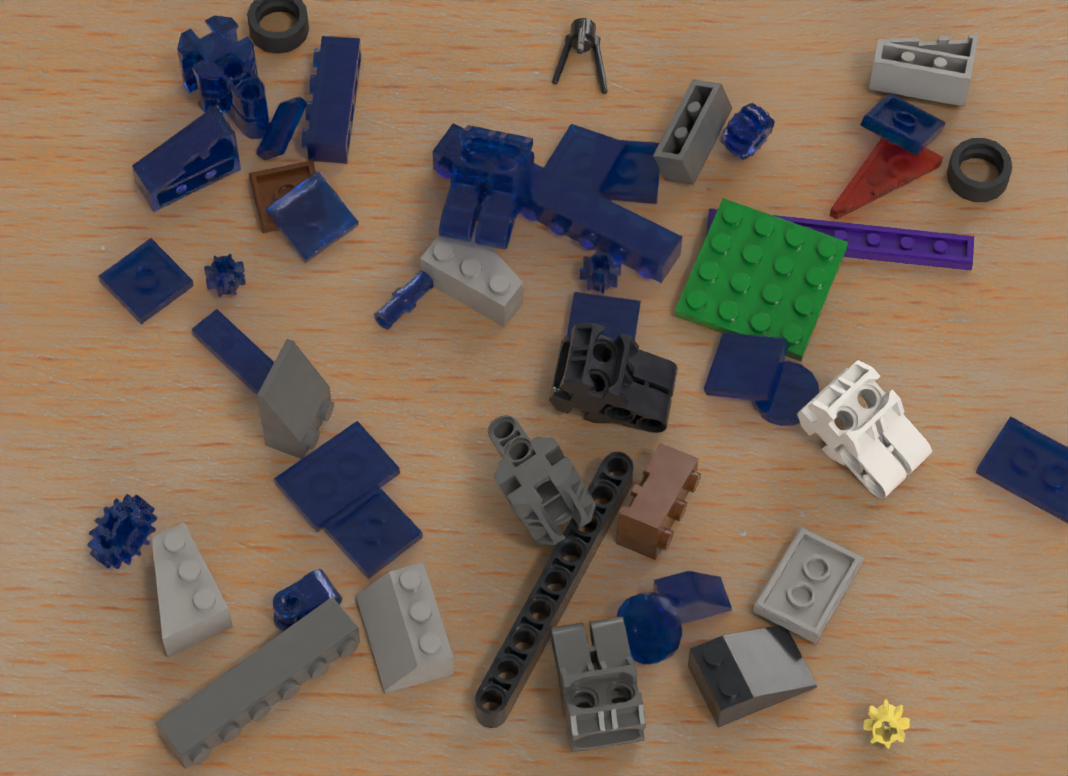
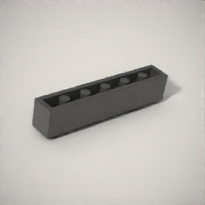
[156,597,360,769]

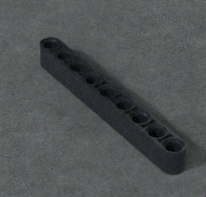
[475,451,634,728]

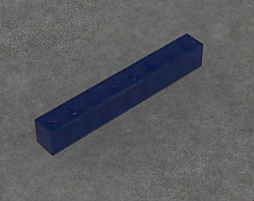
[432,123,683,283]

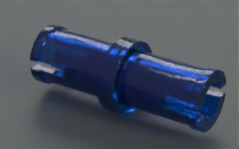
[374,271,434,330]

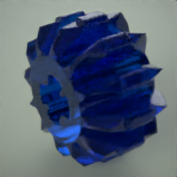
[720,102,775,160]

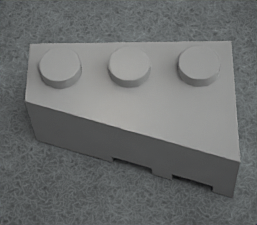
[869,34,979,107]
[420,211,523,327]
[151,523,233,657]

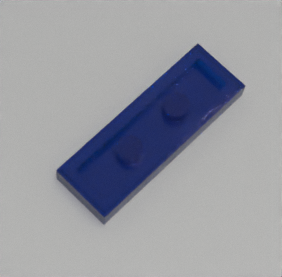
[191,309,274,395]

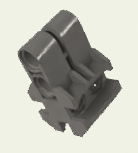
[488,415,596,545]
[550,616,646,752]

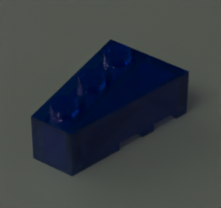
[132,104,241,212]

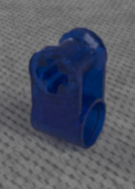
[273,569,343,632]

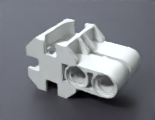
[797,360,932,499]

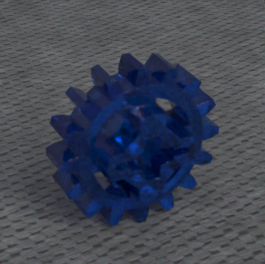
[87,494,157,569]

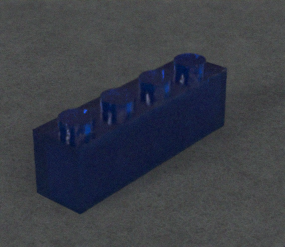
[302,36,362,164]

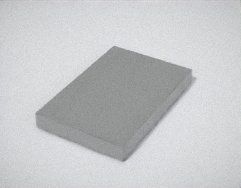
[753,527,864,644]

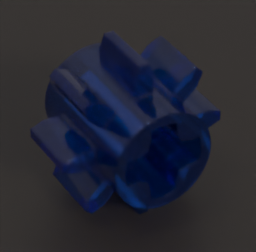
[579,250,621,294]
[204,254,246,297]

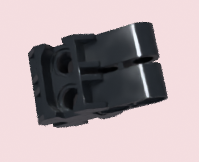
[549,323,678,433]

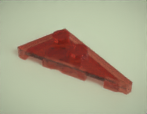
[829,128,943,220]

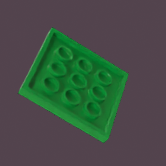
[675,198,848,361]

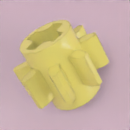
[863,700,910,749]

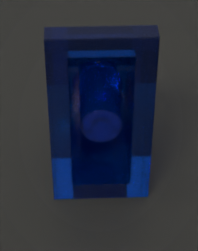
[653,571,732,629]

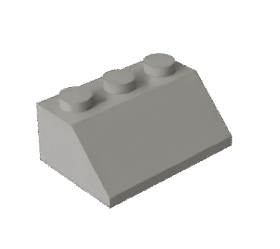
[356,562,454,693]

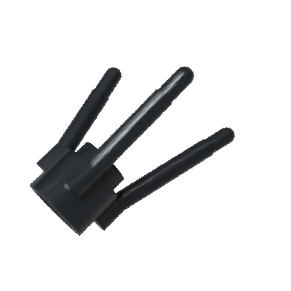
[552,18,608,94]

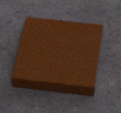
[249,160,328,233]

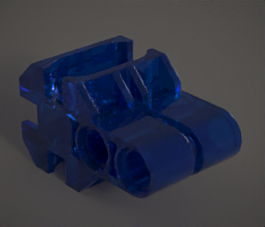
[177,15,270,139]
[439,125,535,250]

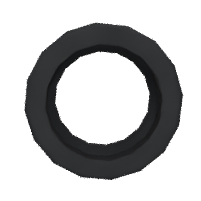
[247,0,309,53]
[947,138,1012,202]

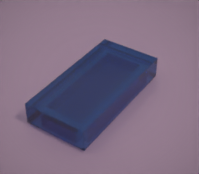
[256,96,308,161]

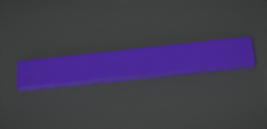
[706,208,974,270]

